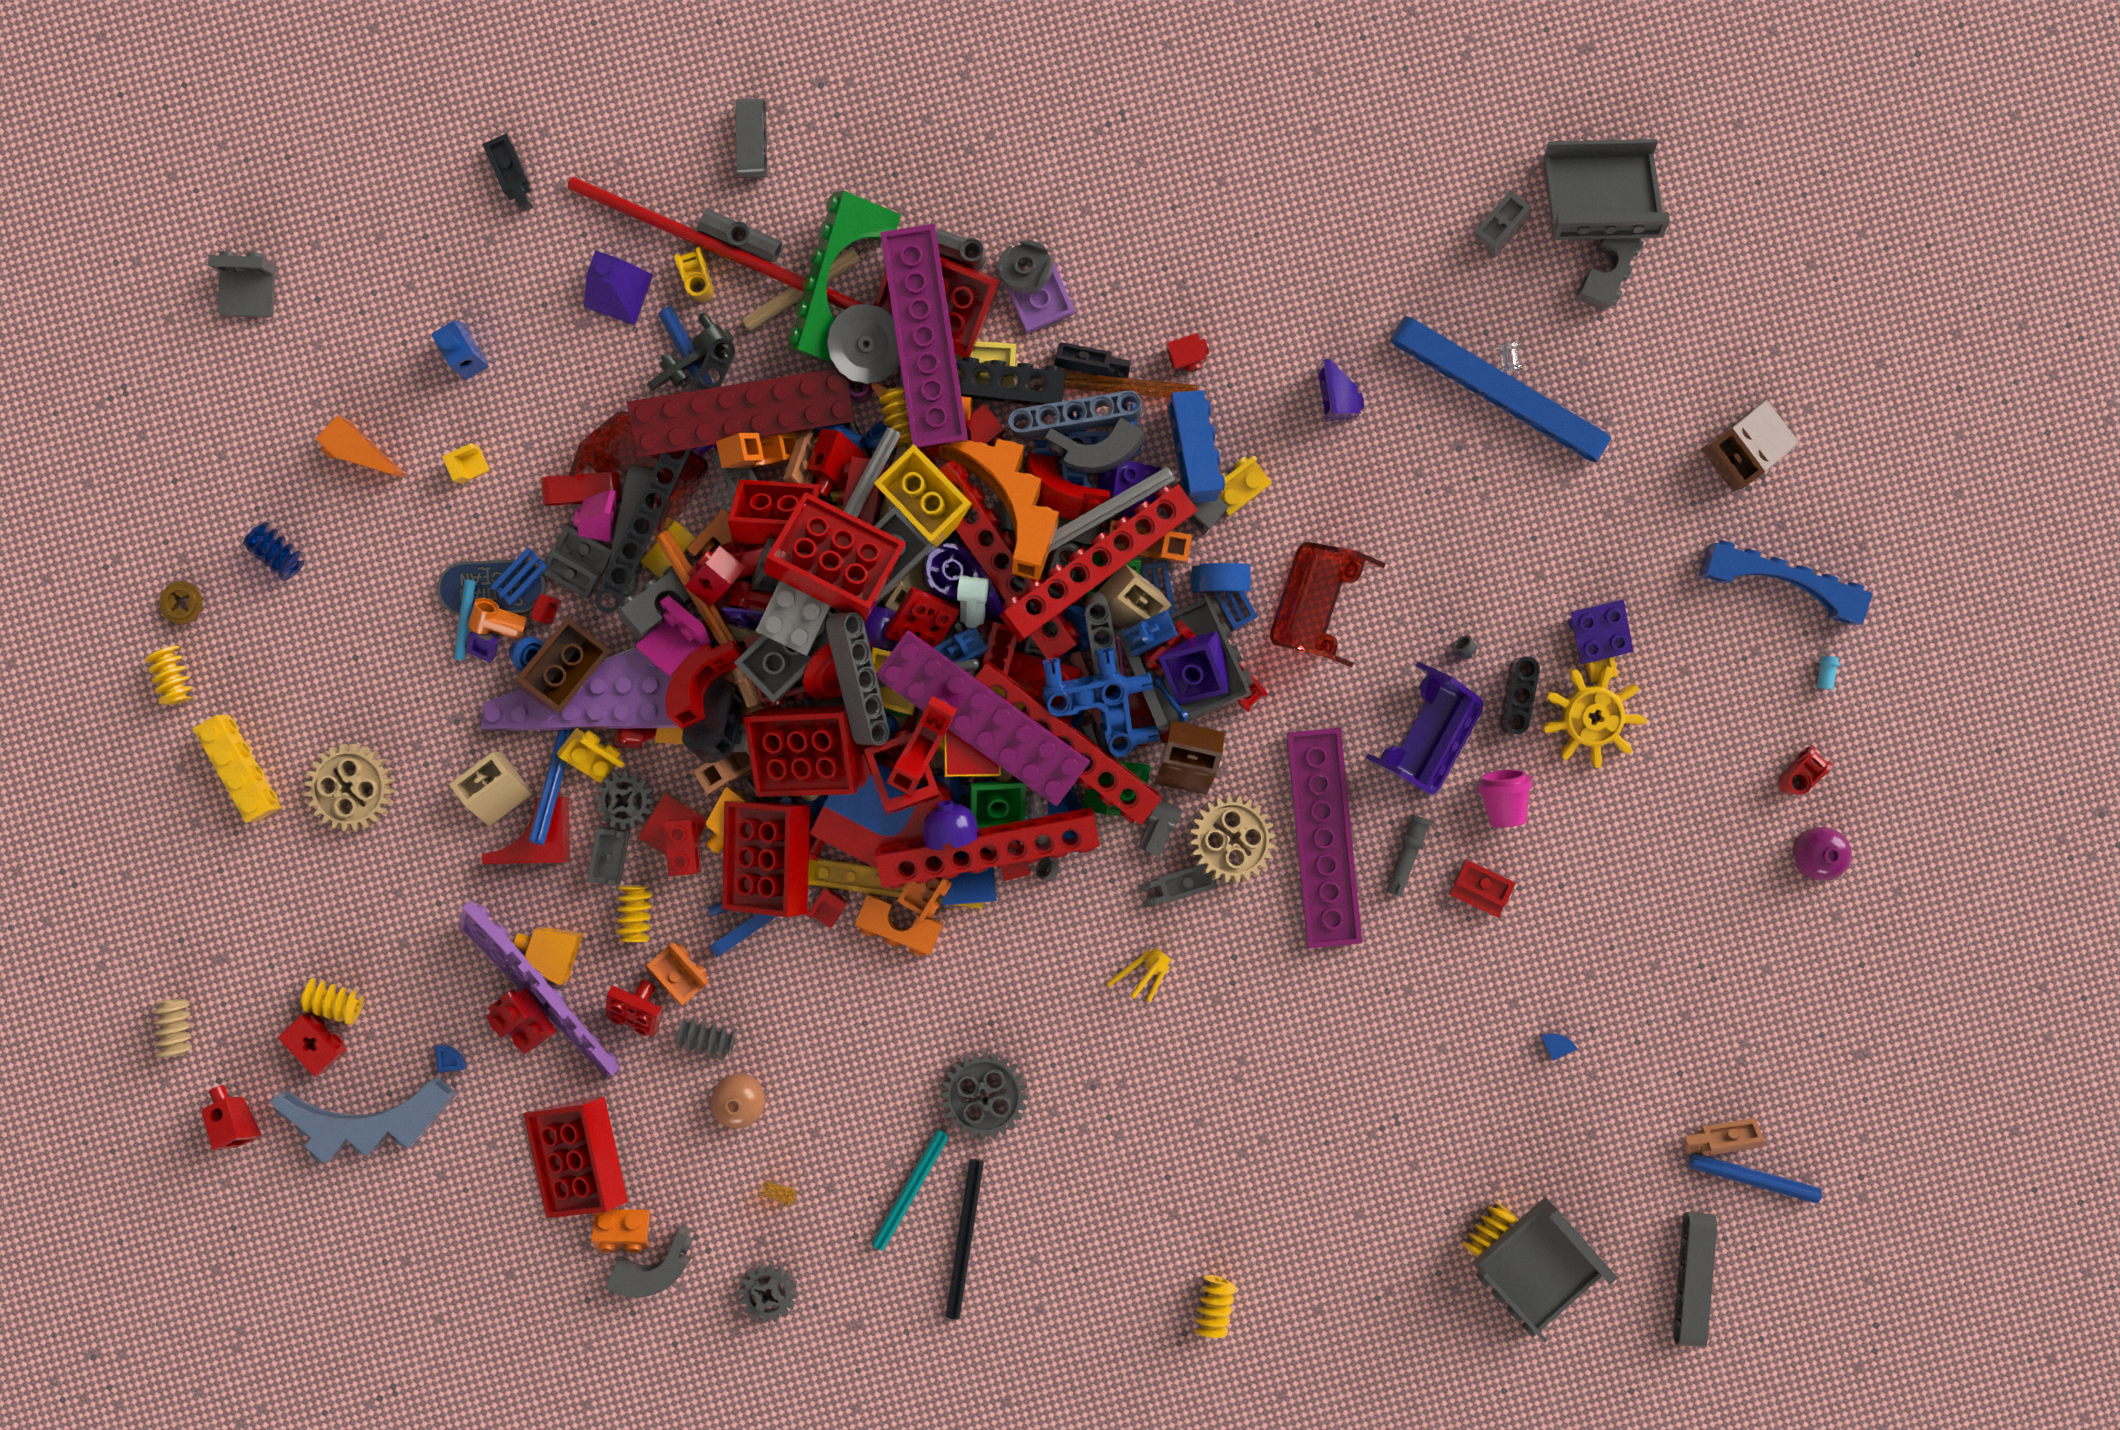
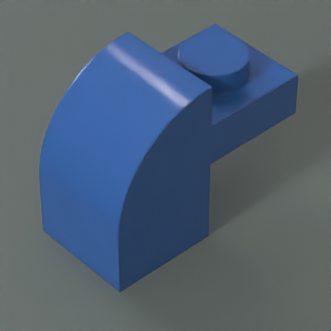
[1190,563,1250,593]

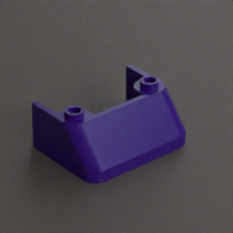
[1365,662,1483,795]

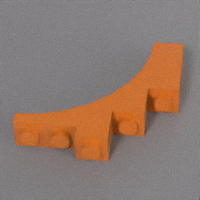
[938,439,1059,581]

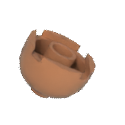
[711,1073,766,1129]

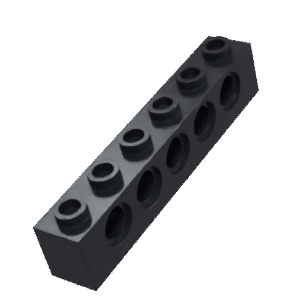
[899,357,1065,406]

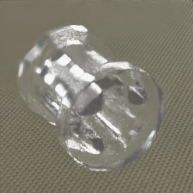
[1496,342,1524,374]

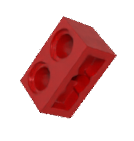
[664,818,702,877]

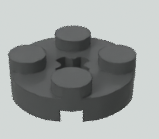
[998,240,1053,294]

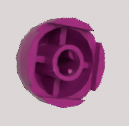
[1792,827,1852,881]

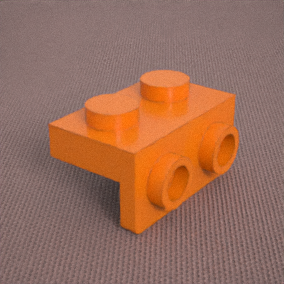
[897,858,952,923]
[645,942,709,1007]
[591,1209,651,1253]

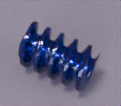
[243,522,304,581]

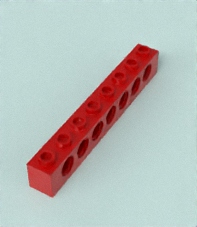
[939,461,1080,662]
[1000,484,1198,642]
[974,660,1162,825]
[875,807,1100,889]

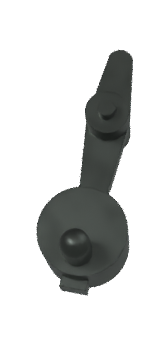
[647,313,735,391]

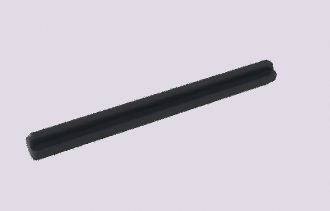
[945,1158,984,1320]

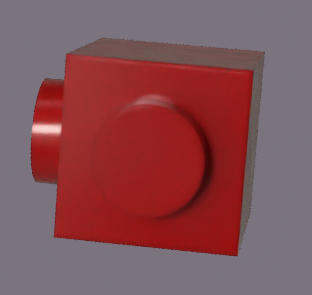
[1166,333,1209,373]

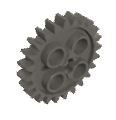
[940,1050,1028,1140]

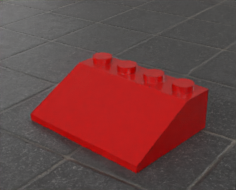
[873,256,1001,357]
[763,492,906,623]
[744,705,860,797]
[722,801,810,917]
[523,1096,628,1218]

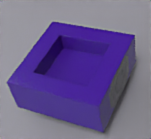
[466,631,500,663]

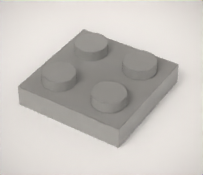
[756,581,831,656]

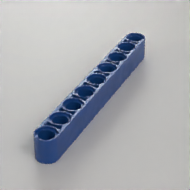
[1390,316,1611,462]

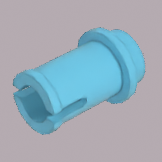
[1816,655,1841,690]

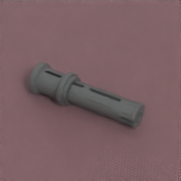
[1386,814,1433,897]

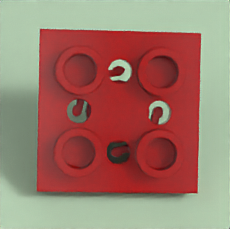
[884,586,960,648]
[605,980,662,1037]

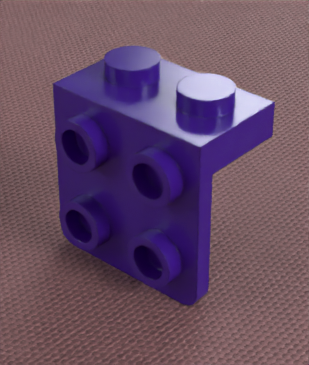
[1097,461,1162,517]

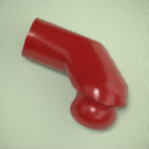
[618,728,657,744]

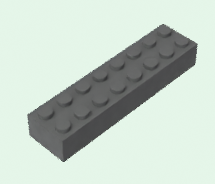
[734,506,936,703]

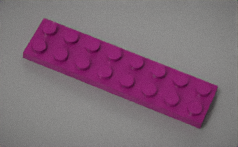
[880,224,968,449]
[876,630,1090,806]
[1286,727,1362,949]

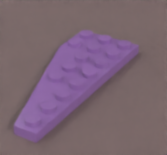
[481,649,679,731]
[458,901,620,1080]

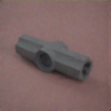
[698,208,783,264]

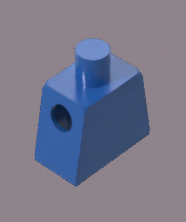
[431,320,489,380]

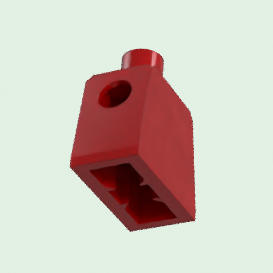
[807,429,870,499]
[201,1085,262,1150]

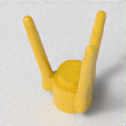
[1107,947,1172,1002]

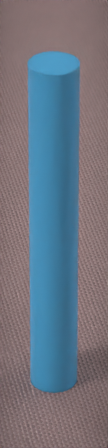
[454,580,475,660]

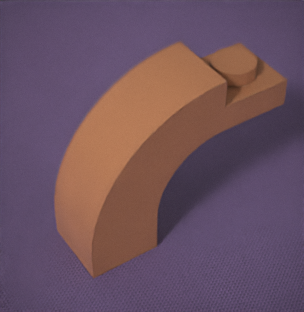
[693,752,752,794]

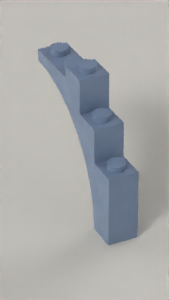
[270,1076,458,1164]

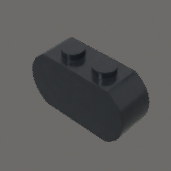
[682,678,745,763]

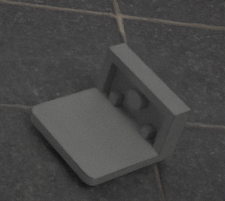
[208,251,276,318]

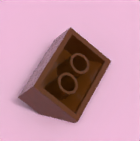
[514,617,611,714]

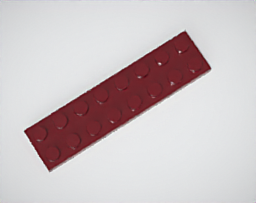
[626,368,855,457]

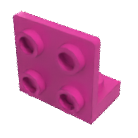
[636,596,712,677]

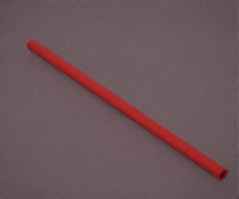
[568,176,864,310]

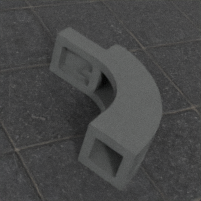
[1045,417,1145,474]
[605,1225,693,1297]

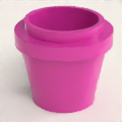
[1476,769,1533,828]

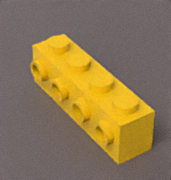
[192,715,282,823]

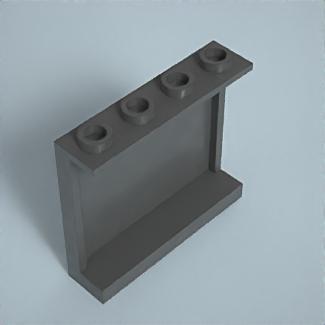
[1543,138,1670,240]
[1116,592,1253,734]
[1472,1197,1618,1343]

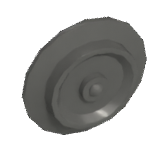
[827,304,900,384]

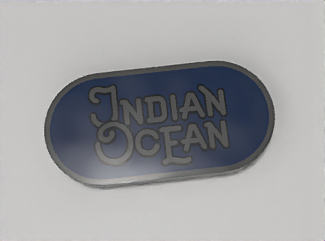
[437,559,547,615]

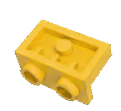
[1218,456,1272,517]
[556,728,625,783]

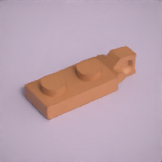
[1683,1118,1765,1155]

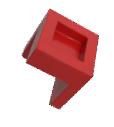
[806,887,850,928]

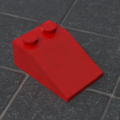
[727,479,821,544]

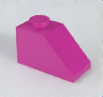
[574,490,617,542]

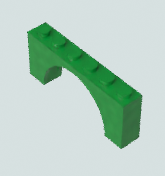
[788,190,901,367]

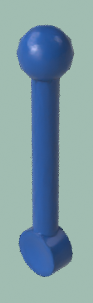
[1153,676,1188,722]

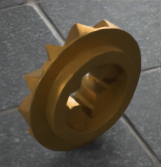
[159,581,204,624]

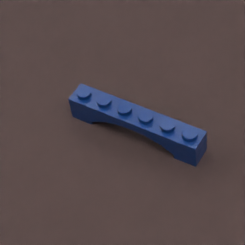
[1698,540,1873,626]

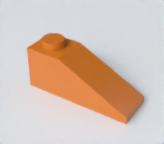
[315,415,405,478]

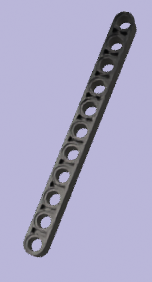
[595,338,735,613]

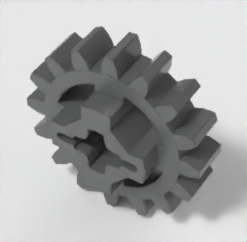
[594,771,656,830]
[738,1261,798,1323]

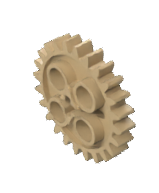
[305,744,396,831]
[1188,795,1276,884]

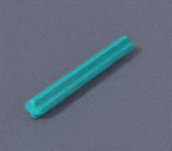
[872,1129,949,1251]

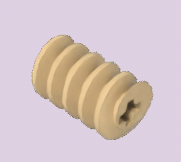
[153,999,192,1057]

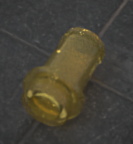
[761,1180,798,1207]

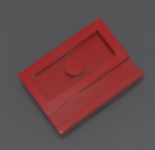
[1448,859,1516,918]

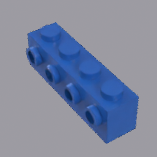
[1167,390,1225,503]

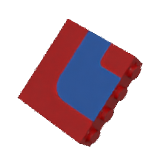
[810,745,954,884]

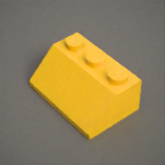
[874,444,972,548]

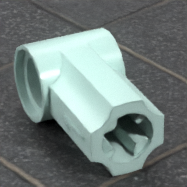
[957,576,989,628]

